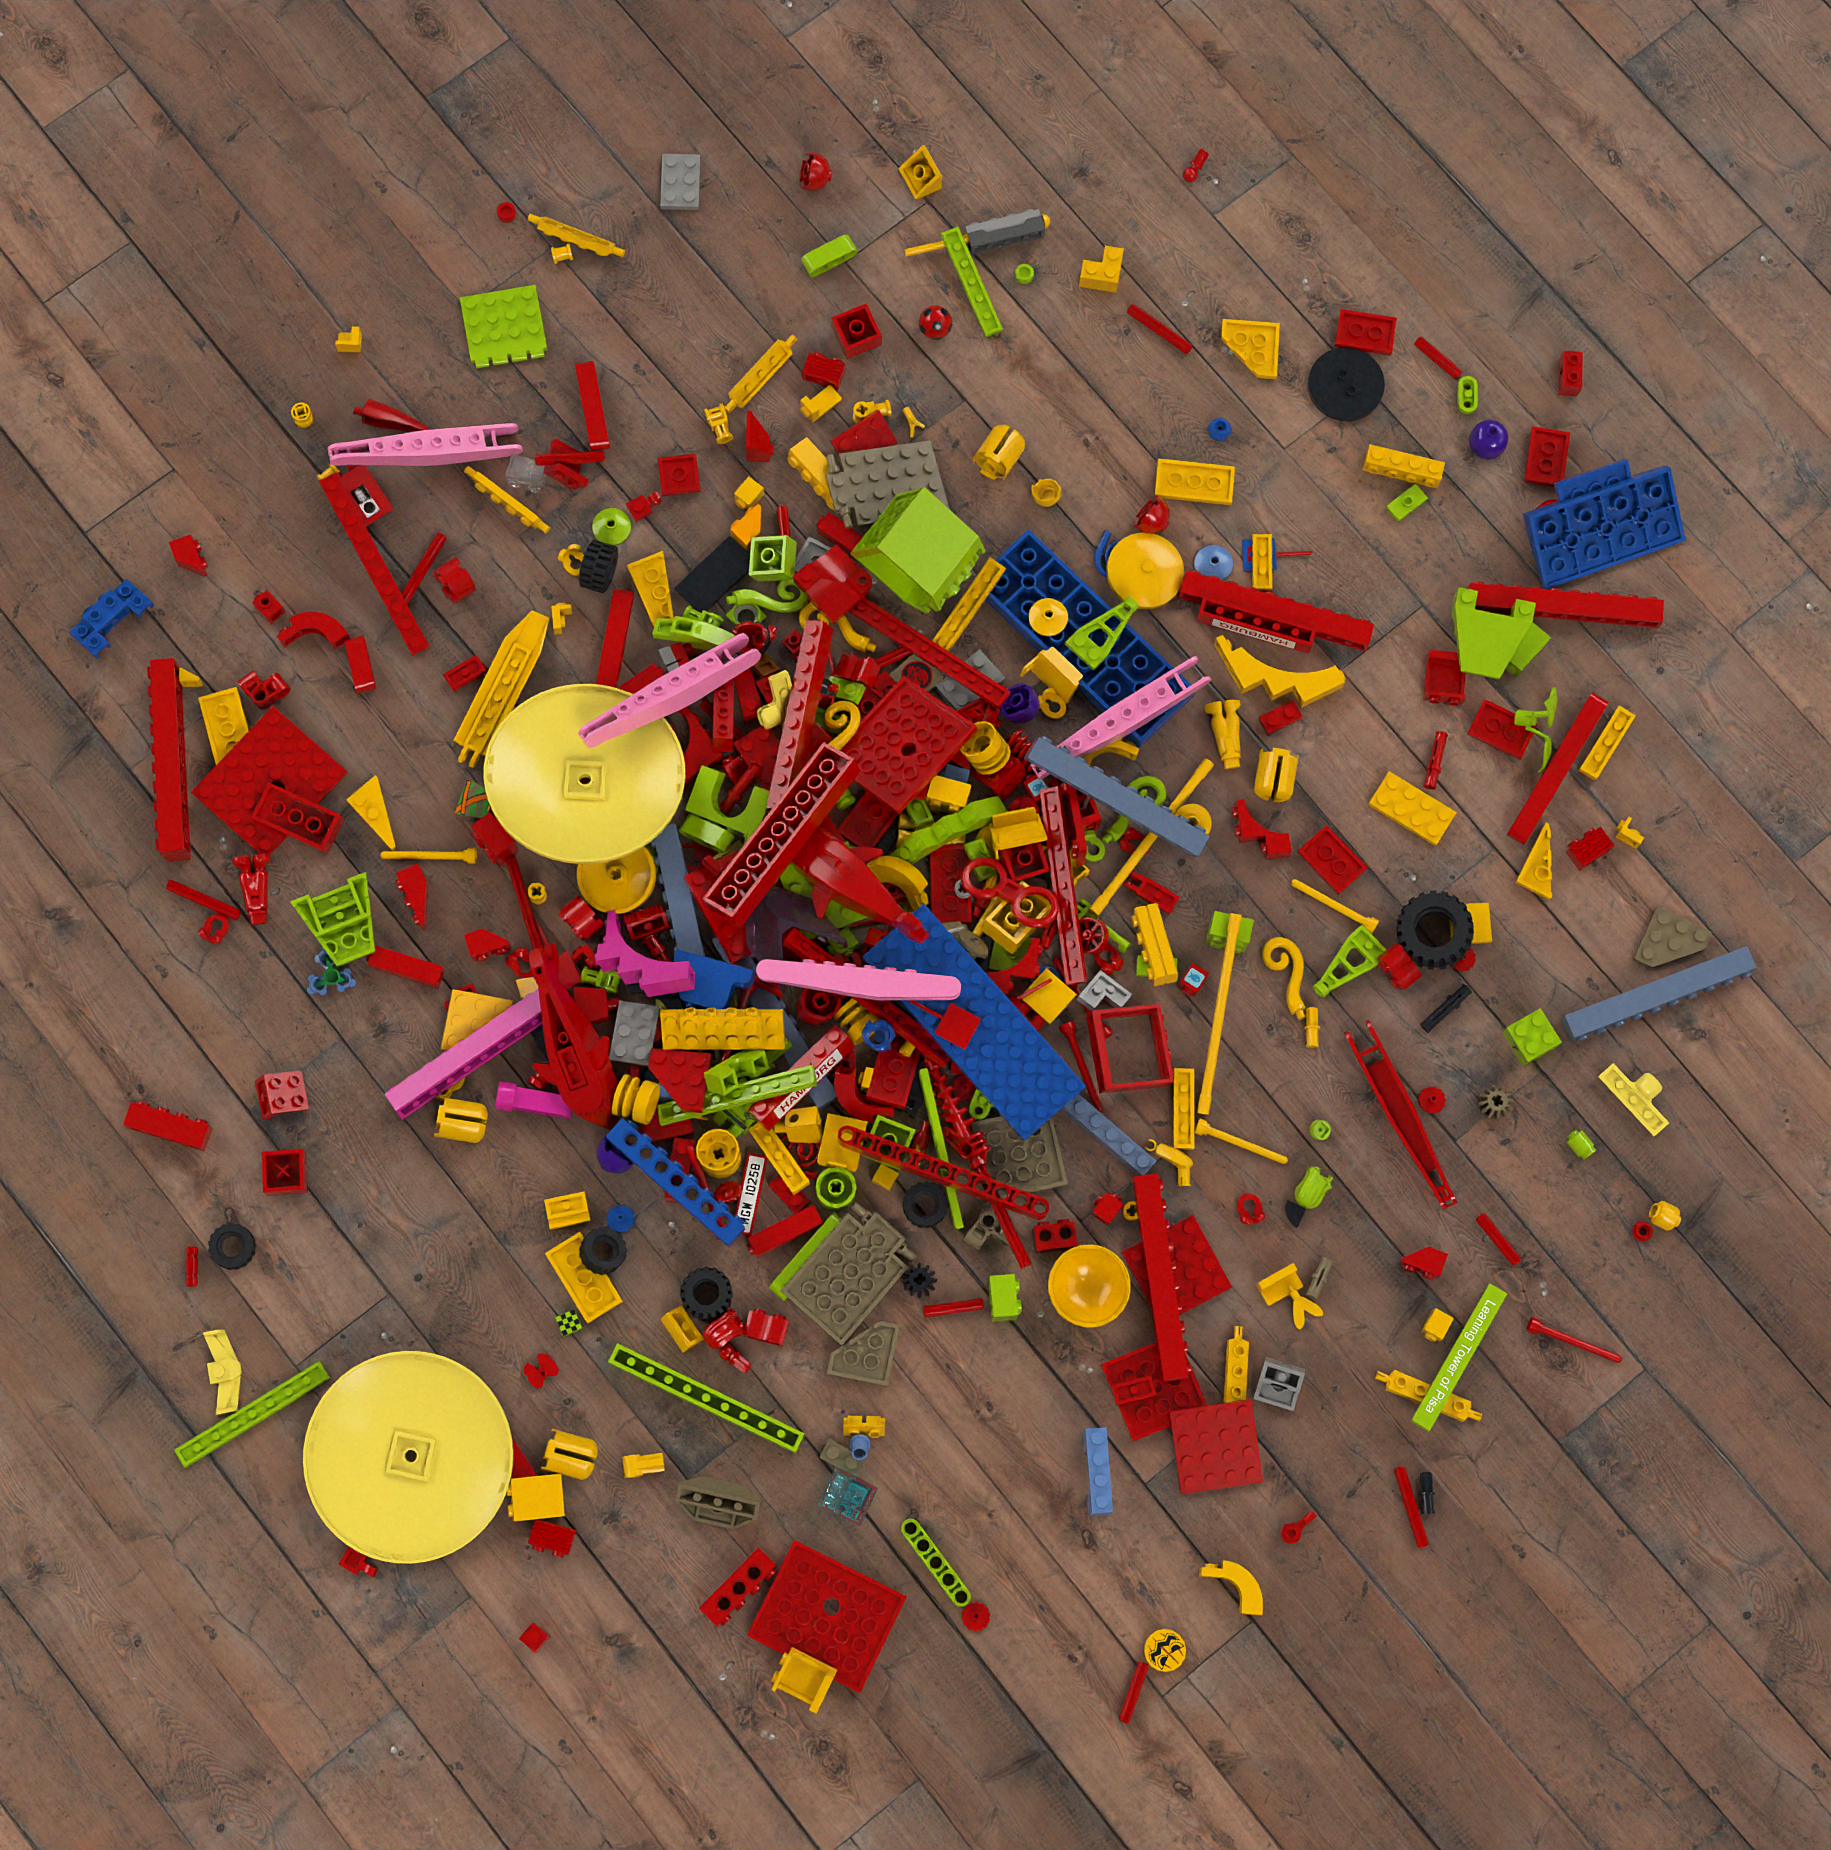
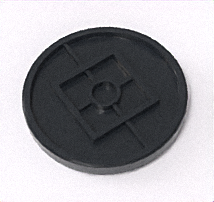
[1308,348,1385,421]

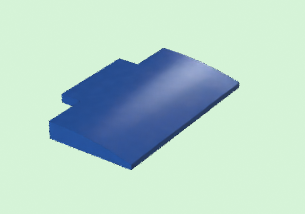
[1523,459,1686,589]

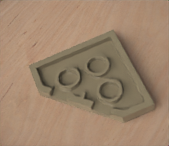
[1633,907,1712,969]
[827,1321,900,1387]

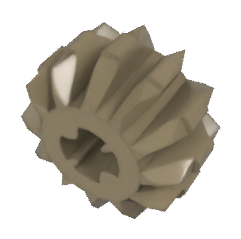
[1478,1085,1513,1120]

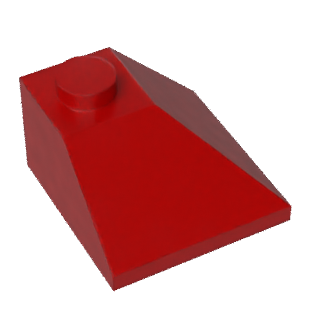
[746,411,774,462]

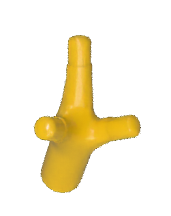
[902,407,925,438]

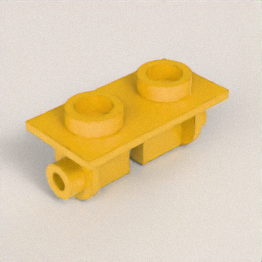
[843,1415,885,1438]

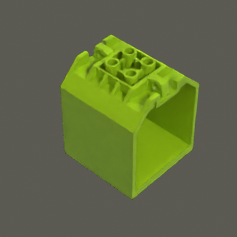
[850,487,986,614]

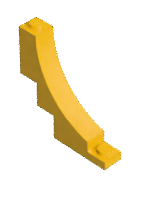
[1214,635,1345,708]

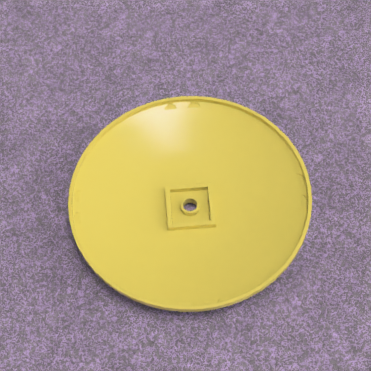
[484,684,685,864]
[303,1351,514,1564]

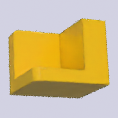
[335,327,362,352]

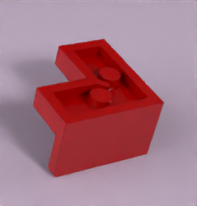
[1065,798,1102,840]

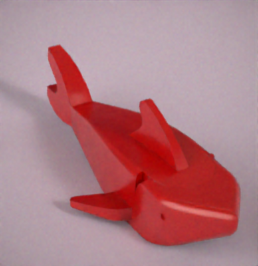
[791,827,929,944]
[529,943,619,1131]

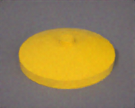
[1106,532,1184,609]
[577,846,656,914]

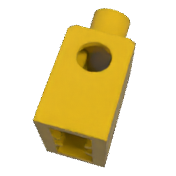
[774,1106,823,1143]

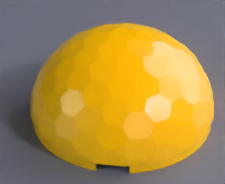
[1048,1245,1130,1327]

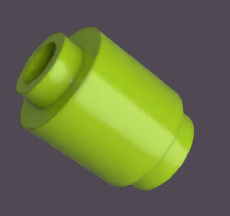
[1566,1130,1596,1160]

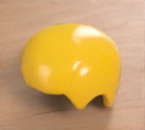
[1031,479,1062,507]

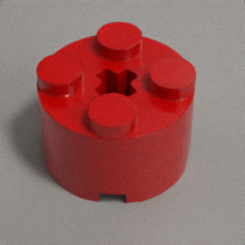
[432,557,477,604]
[558,894,604,941]
[796,988,841,1026]

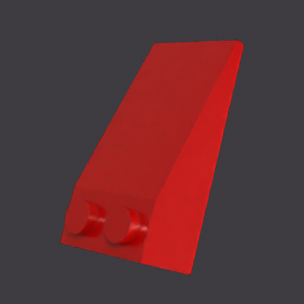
[251,782,345,855]

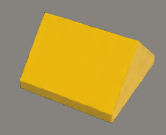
[898,145,942,199]

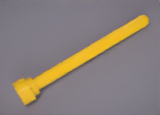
[380,848,477,864]
[1291,879,1379,934]
[1194,1118,1288,1164]

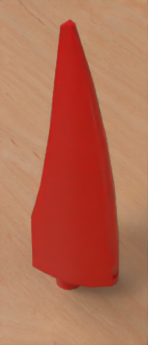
[353,399,431,432]

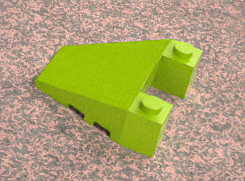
[1451,587,1536,679]

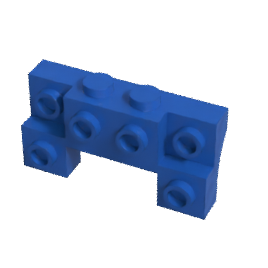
[69,579,154,659]

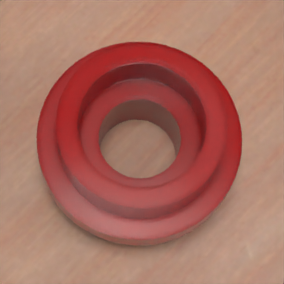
[1632,1221,1653,1242]

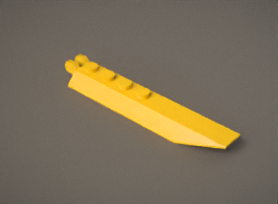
[453,610,550,768]

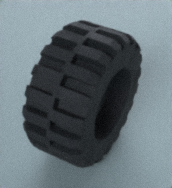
[1396,890,1474,970]

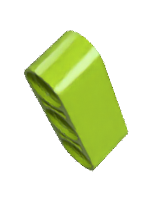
[801,234,858,277]
[678,814,735,854]

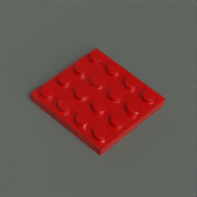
[1121,1215,1232,1315]
[1101,1342,1207,1442]
[1169,1399,1263,1494]

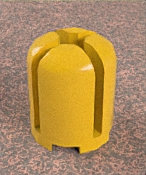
[973,424,1025,480]
[1254,748,1299,803]
[434,1097,488,1143]
[541,1428,598,1480]

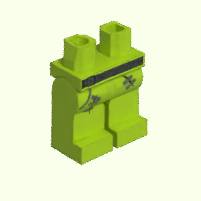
[712,1077,756,1138]

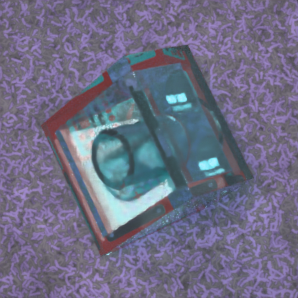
[818,1467,878,1526]

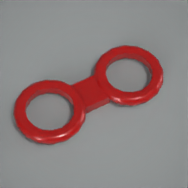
[961,857,1059,928]

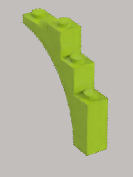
[889,796,1008,865]

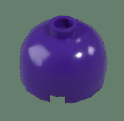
[1469,419,1509,460]
[1000,683,1040,724]
[596,1134,634,1174]

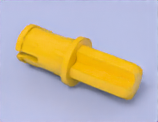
[1304,1007,1320,1048]

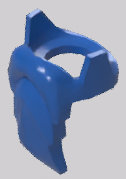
[862,1019,895,1052]

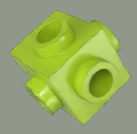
[826,927,859,958]

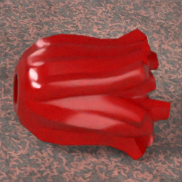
[703,1309,744,1349]

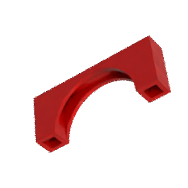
[618,663,724,787]
[626,1017,694,1145]

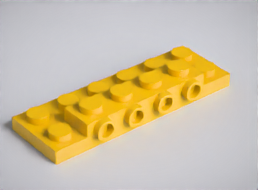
[660,1007,785,1050]

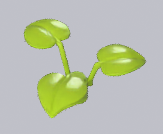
[1515,686,1558,773]

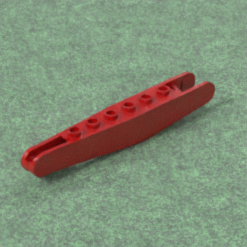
[1344,1020,1458,1210]

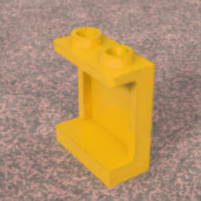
[506,1473,565,1521]
[771,1647,837,1714]

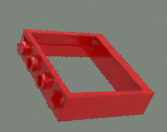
[1086,1004,1175,1094]

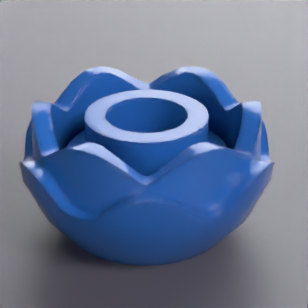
[1207,418,1232,441]

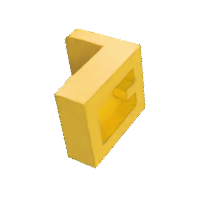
[551,603,572,635]
[1615,816,1644,849]

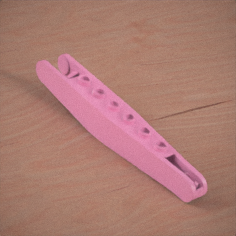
[327,423,523,466]
[578,633,761,748]
[1030,656,1212,779]
[756,959,961,1000]

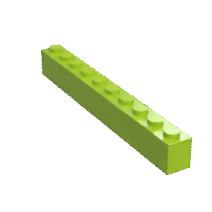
[608,1343,805,1454]

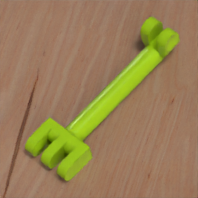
[1077,898,1132,954]

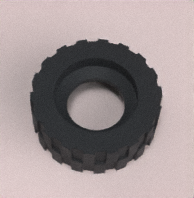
[903,1181,948,1228]
[208,1223,256,1270]
[579,1227,627,1275]

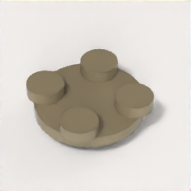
[954,930,988,960]

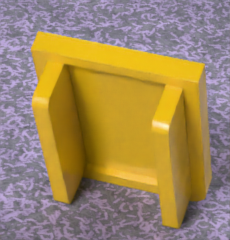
[1020,647,1083,704]
[989,807,1047,860]
[817,1113,868,1173]

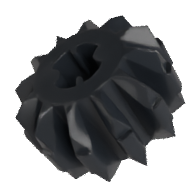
[902,1263,937,1298]

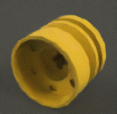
[960,721,1011,775]
[833,998,880,1045]
[612,1074,660,1125]
[696,1129,741,1179]

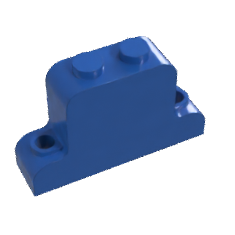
[674,949,756,1009]

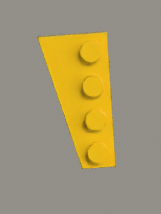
[627,551,674,627]

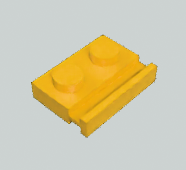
[544,1191,590,1230]

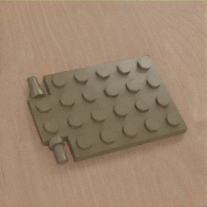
[825,440,949,529]
[780,1202,916,1346]

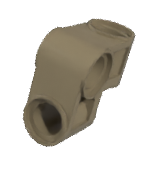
[963,1211,1018,1251]

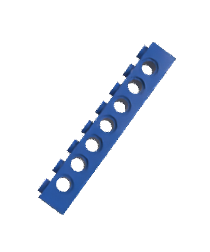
[606,1118,746,1248]

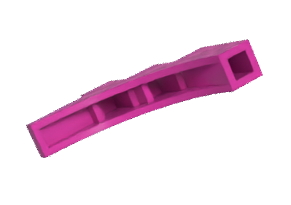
[595,910,695,997]

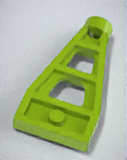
[1065,596,1139,671]
[1313,925,1386,998]

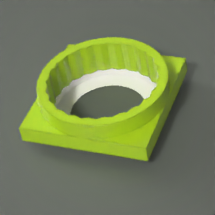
[725,604,767,626]

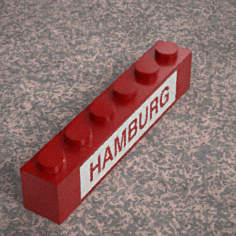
[1196,596,1317,654]
[748,1025,855,1132]

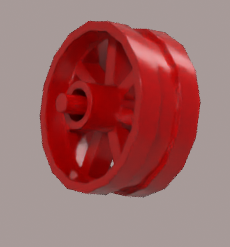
[1079,917,1109,954]

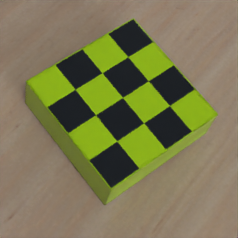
[555,1309,583,1337]

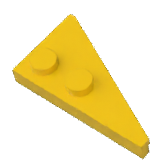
[346,775,396,851]
[1515,822,1552,900]

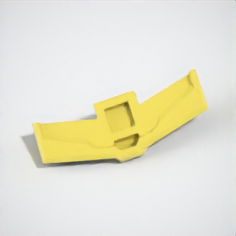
[203,1330,242,1415]

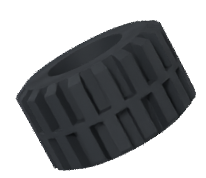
[579,540,618,594]
[680,1266,733,1321]

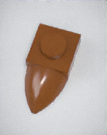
[753,652,780,679]

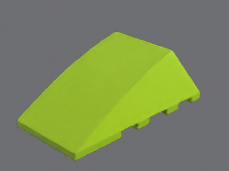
[290,872,375,967]

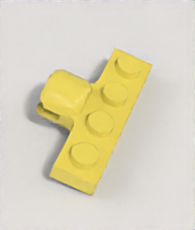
[757,670,792,731]
[1598,1063,1669,1137]

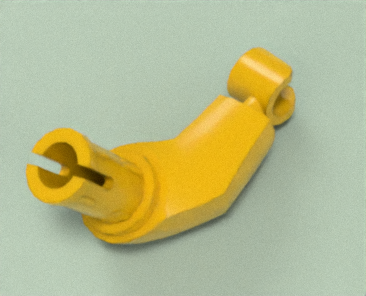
[1145,1139,1193,1186]

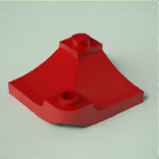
[793,544,872,625]

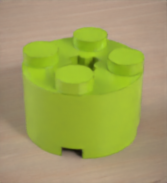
[816,1167,857,1212]

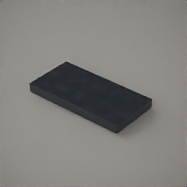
[674,536,750,613]

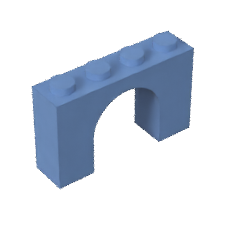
[1082,1427,1113,1517]

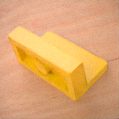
[1256,1263,1303,1306]

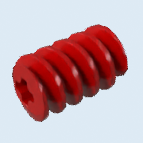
[1006,729,1037,773]

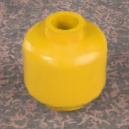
[1649,1201,1681,1231]

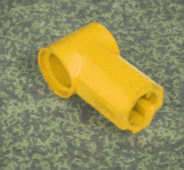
[622,1453,665,1478]

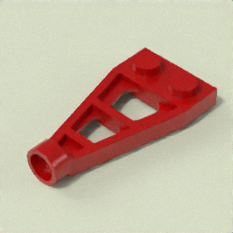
[1060,783,1087,866]

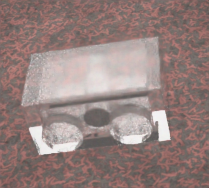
[505,454,549,492]

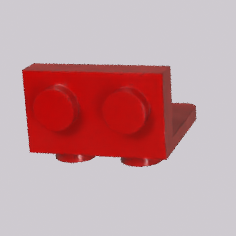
[543,439,589,490]
[969,755,1028,802]

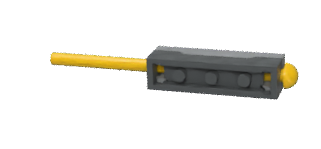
[904,209,1050,257]

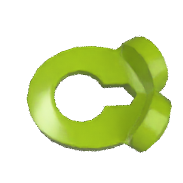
[1084,830,1105,862]

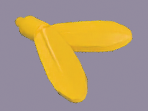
[1288,1285,1323,1329]

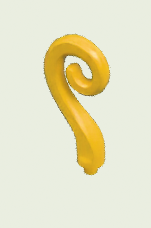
[799,602,876,653]
[824,700,861,751]
[1262,937,1306,1020]

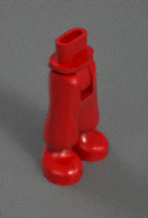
[232,854,271,925]

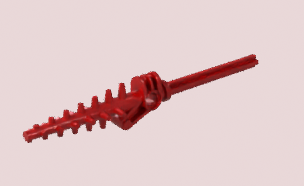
[921,1052,1031,1269]

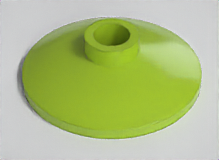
[592,508,631,545]

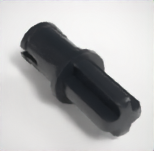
[1419,1472,1436,1514]

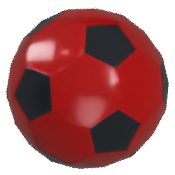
[919,305,953,340]

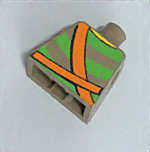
[454,779,495,822]

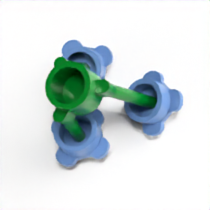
[307,947,356,996]

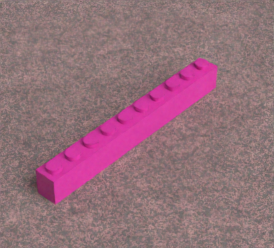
[385,989,542,1120]

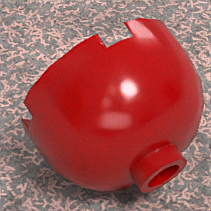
[799,151,832,191]
[1132,495,1170,534]

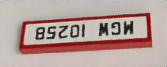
[735,1153,768,1237]

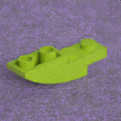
[652,616,735,650]

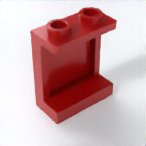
[1423,650,1466,706]

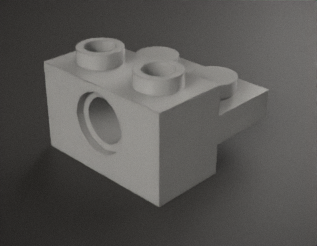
[1254,1357,1305,1411]

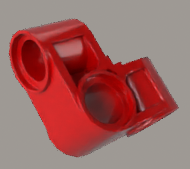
[237,670,291,709]

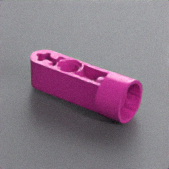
[495,1081,573,1119]

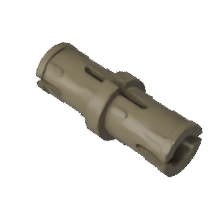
[1305,1257,1333,1300]

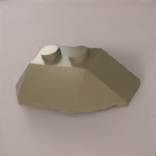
[675,1476,761,1529]

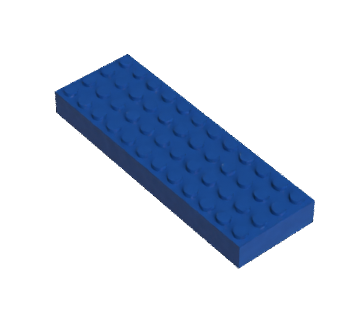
[985,529,1195,748]
[862,903,1086,1142]

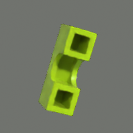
[704,1049,769,1096]

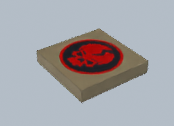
[889,654,945,693]

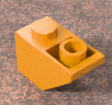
[730,504,761,551]

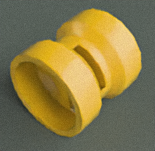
[291,403,313,428]

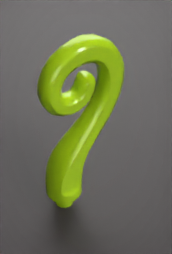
[726,580,809,613]
[1102,776,1167,844]

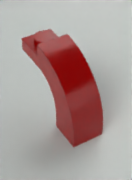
[277,612,350,650]
[834,1066,895,1123]

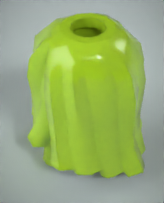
[1294,1166,1333,1209]

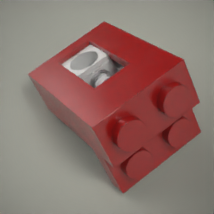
[337,465,394,527]

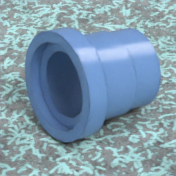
[850,1434,871,1460]

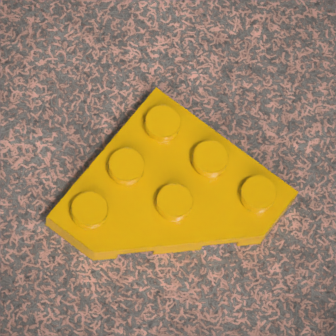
[1221,319,1280,379]
[440,989,513,1050]

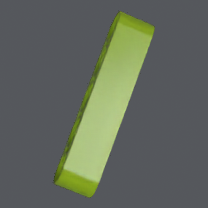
[769,1212,842,1301]
[901,1519,971,1607]

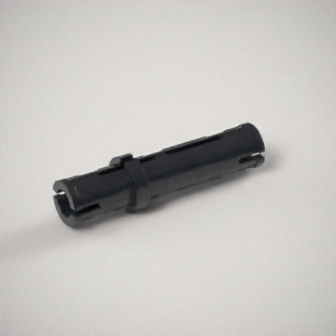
[1420,984,1472,1033]

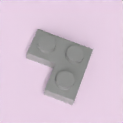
[1077,970,1132,1011]

